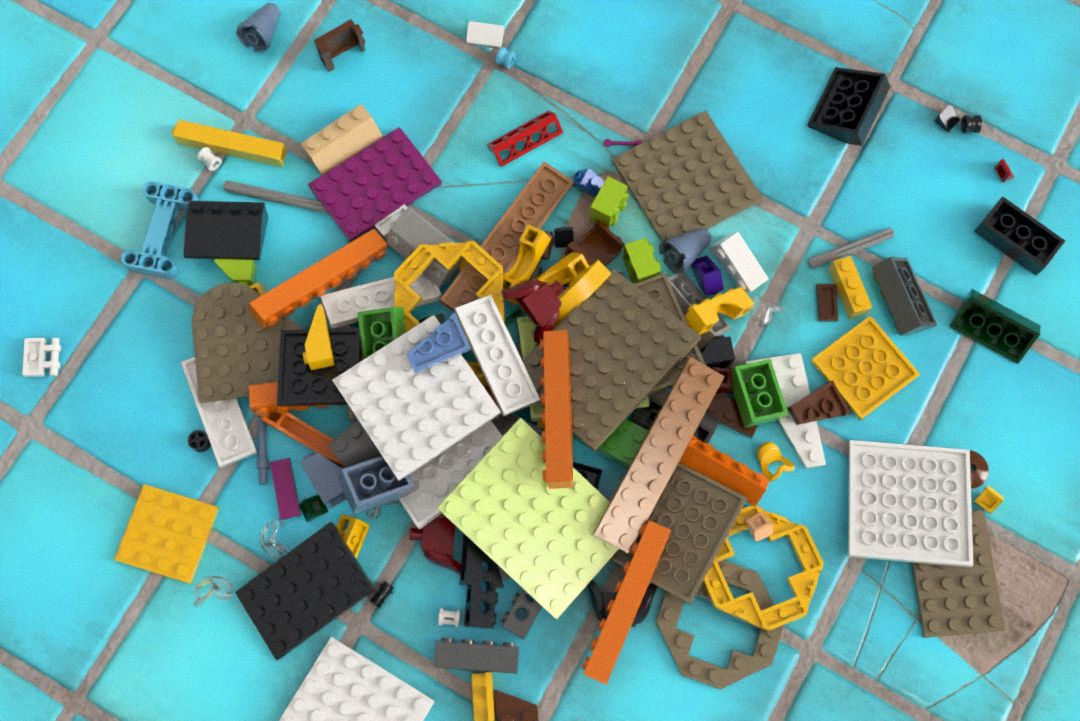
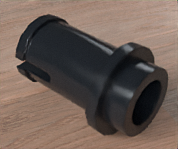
[370,581,394,608]

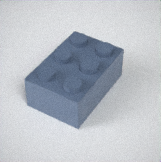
[338,456,414,514]

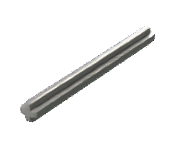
[224,180,328,214]

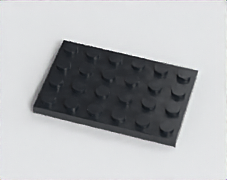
[235,522,376,661]

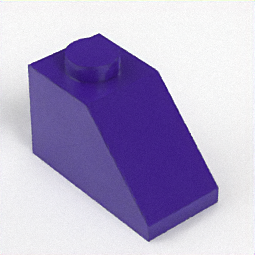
[691,256,724,296]

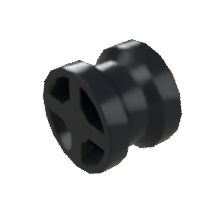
[961,115,982,133]
[188,430,211,452]

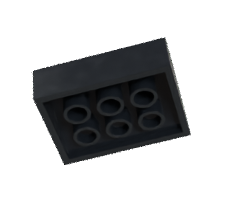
[807,67,890,146]
[183,201,268,260]

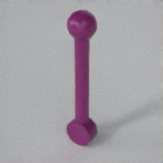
[604,139,642,147]

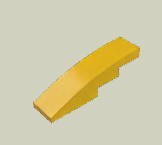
[553,260,611,329]

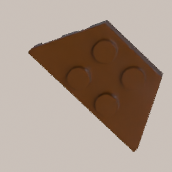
[494,690,539,721]

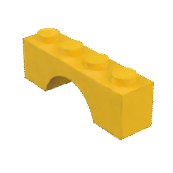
[503,224,551,305]
[516,252,589,312]
[684,287,755,335]

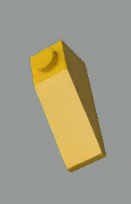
[303,304,335,370]

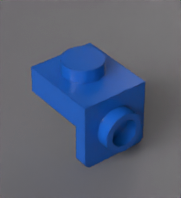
[572,168,605,197]

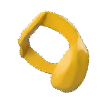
[757,442,795,481]

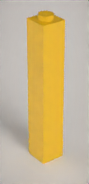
[172,120,287,167]

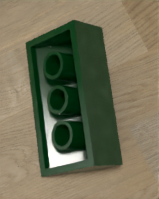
[950,289,1041,364]

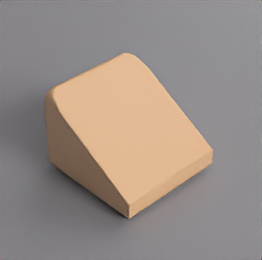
[744,512,773,542]

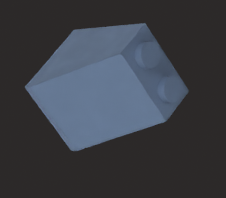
[300,452,347,509]

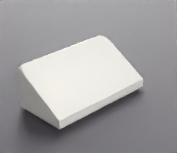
[466,21,504,48]

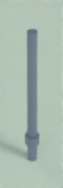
[257,415,269,485]

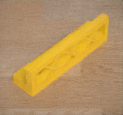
[336,514,370,559]
[472,672,495,721]

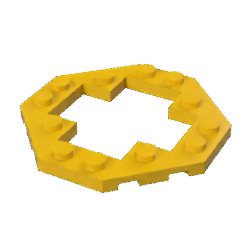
[394,241,505,350]
[703,505,824,632]

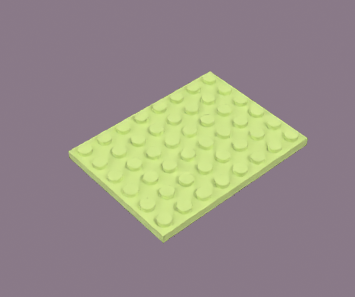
[437,418,619,620]

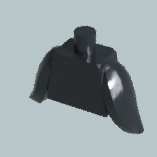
[587,580,658,627]

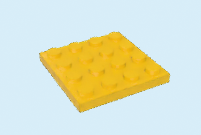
[811,315,921,420]
[114,484,219,584]

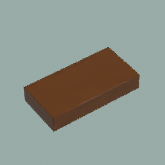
[816,284,838,322]

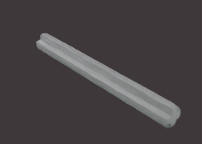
[807,228,894,269]

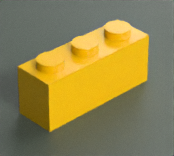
[828,256,872,319]

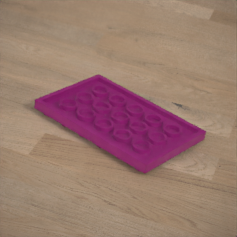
[308,127,442,242]

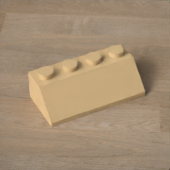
[301,104,383,176]

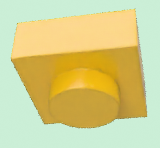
[974,486,1004,514]

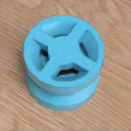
[495,47,516,69]

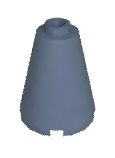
[236,3,281,53]
[659,228,711,273]

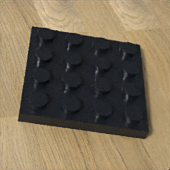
[277,328,361,407]

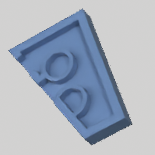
[407,312,471,374]

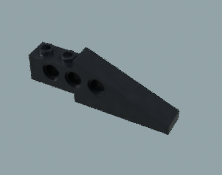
[459,533,504,629]

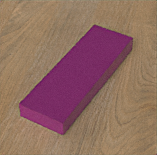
[270,458,301,520]

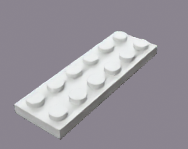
[321,273,442,329]
[454,295,540,416]
[181,357,258,468]

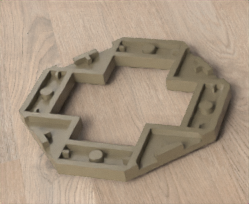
[656,560,784,689]

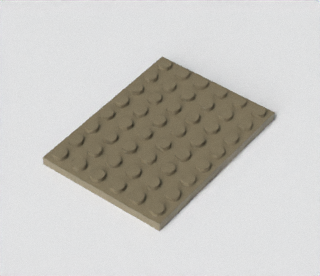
[522,269,701,452]

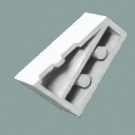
[708,232,769,293]

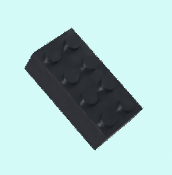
[974,196,1065,276]

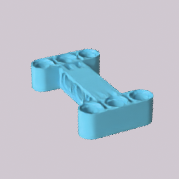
[121,181,199,279]

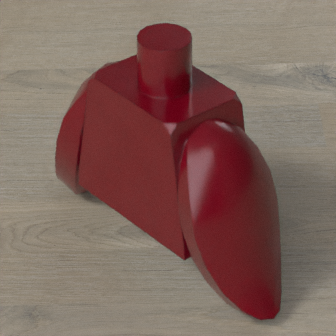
[501,279,564,345]
[409,513,461,575]

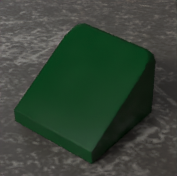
[299,495,329,522]

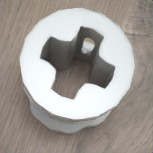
[197,147,222,171]
[438,608,461,628]

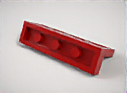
[487,110,563,167]

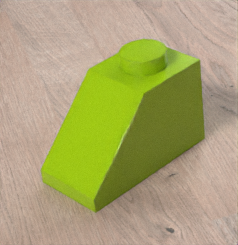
[215,259,257,286]

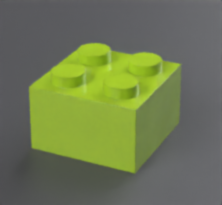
[589,176,629,229]
[622,237,661,284]

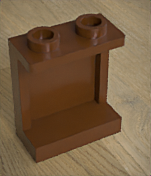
[314,19,365,72]
[565,220,625,267]

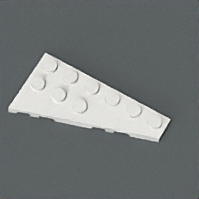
[744,353,826,469]

